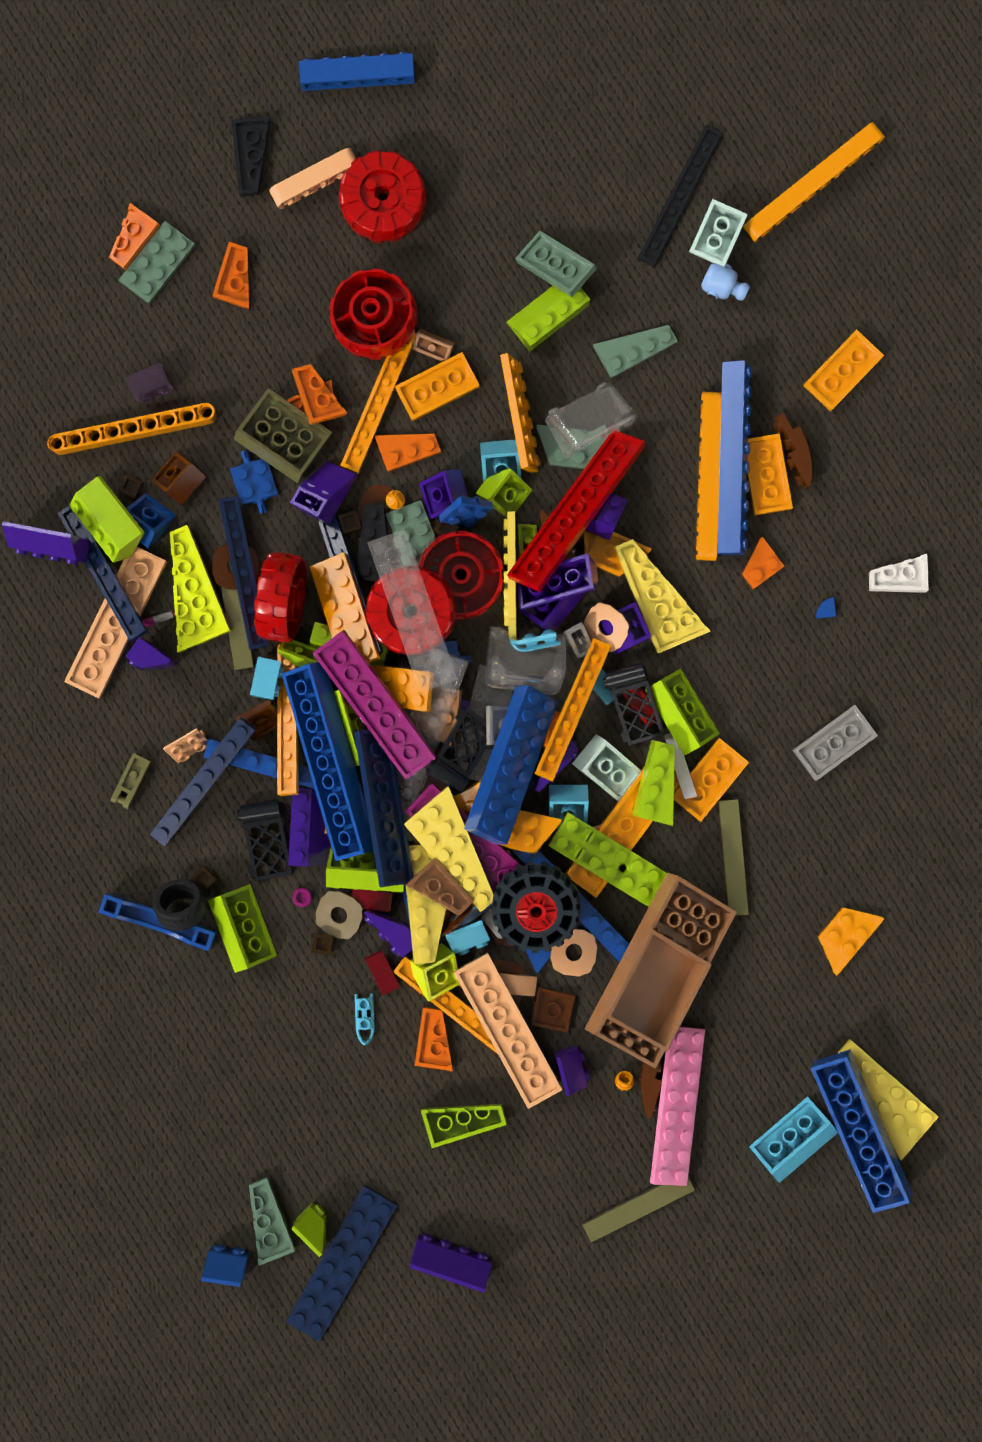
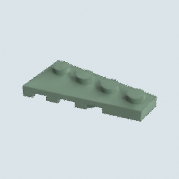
[249,1177,296,1266]

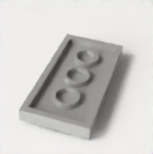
[792,705,878,781]

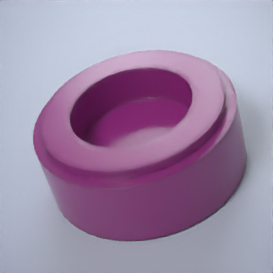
[292,888,312,907]

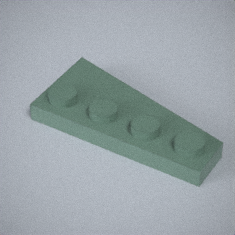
[593,325,678,379]

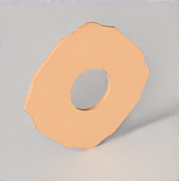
[584,602,629,652]
[550,929,597,976]

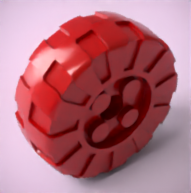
[339,150,426,243]
[329,268,418,360]
[418,531,505,619]
[254,552,307,642]
[366,565,456,655]

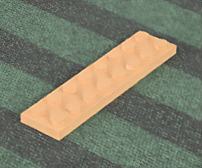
[64,547,167,699]
[454,953,562,1109]

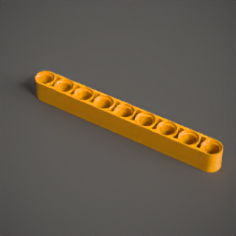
[743,122,885,242]
[696,392,722,561]
[47,403,218,455]

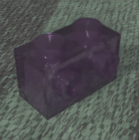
[125,363,173,403]

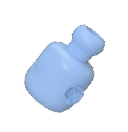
[701,263,750,301]

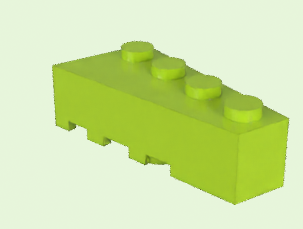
[632,740,675,826]
[421,1104,507,1148]

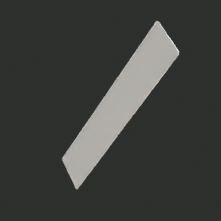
[664,733,697,799]

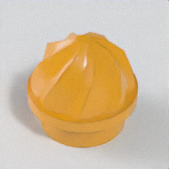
[386,490,405,510]
[615,1071,634,1091]

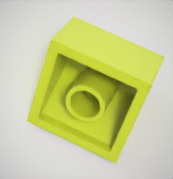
[410,943,460,1001]

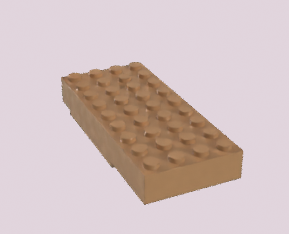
[585,873,737,1069]

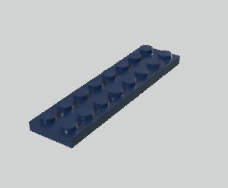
[354,730,414,887]
[286,1185,397,1342]

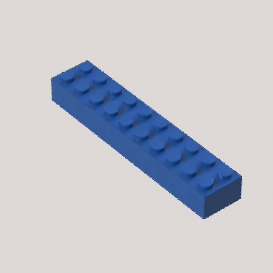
[282,662,373,861]

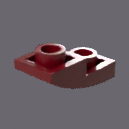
[351,889,393,912]
[365,950,400,996]

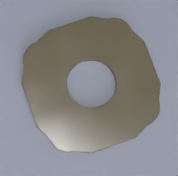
[316,891,363,939]

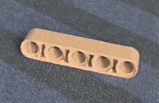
[269,148,356,209]

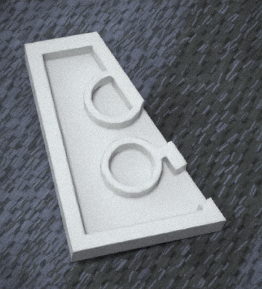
[869,554,929,592]

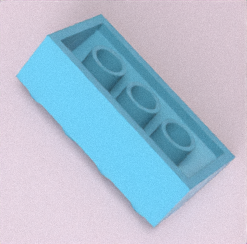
[749,1097,838,1183]

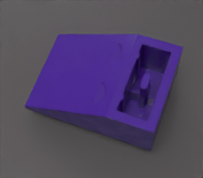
[290,461,357,525]
[364,909,412,957]

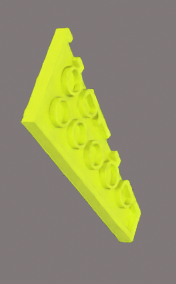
[170,525,231,653]

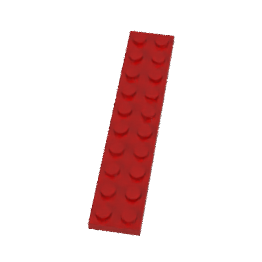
[507,430,646,592]

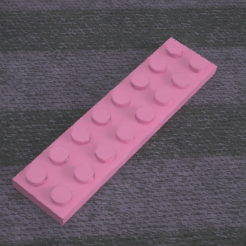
[650,1027,705,1186]

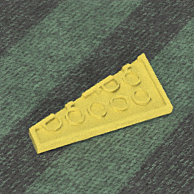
[504,511,517,640]
[614,539,710,653]
[404,785,494,912]
[406,845,446,965]
[838,1039,938,1160]

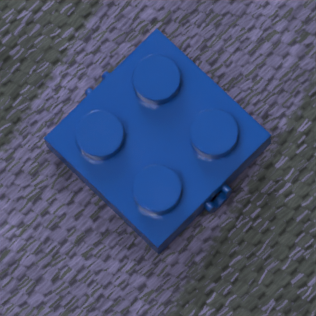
[439,496,493,528]

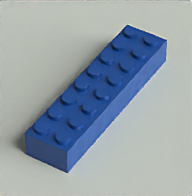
[464,685,558,845]
[811,1049,913,1213]

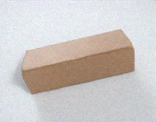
[412,329,455,362]

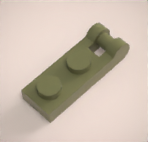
[110,753,152,810]

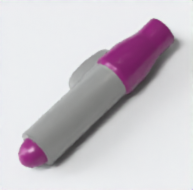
[143,611,175,626]

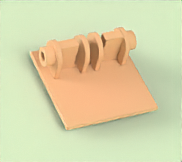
[163,728,208,763]

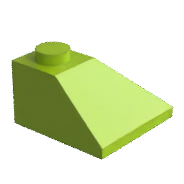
[476,468,532,518]
[292,1202,326,1257]

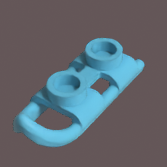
[510,630,561,652]
[355,993,375,1045]

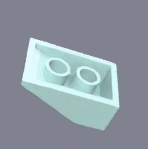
[689,199,748,267]
[572,734,641,801]

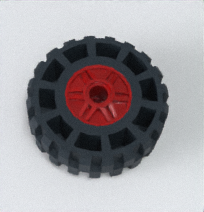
[492,861,581,953]

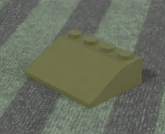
[234,388,332,483]

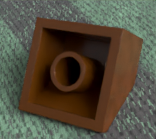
[151,451,206,505]

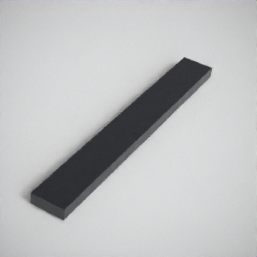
[638,125,723,267]

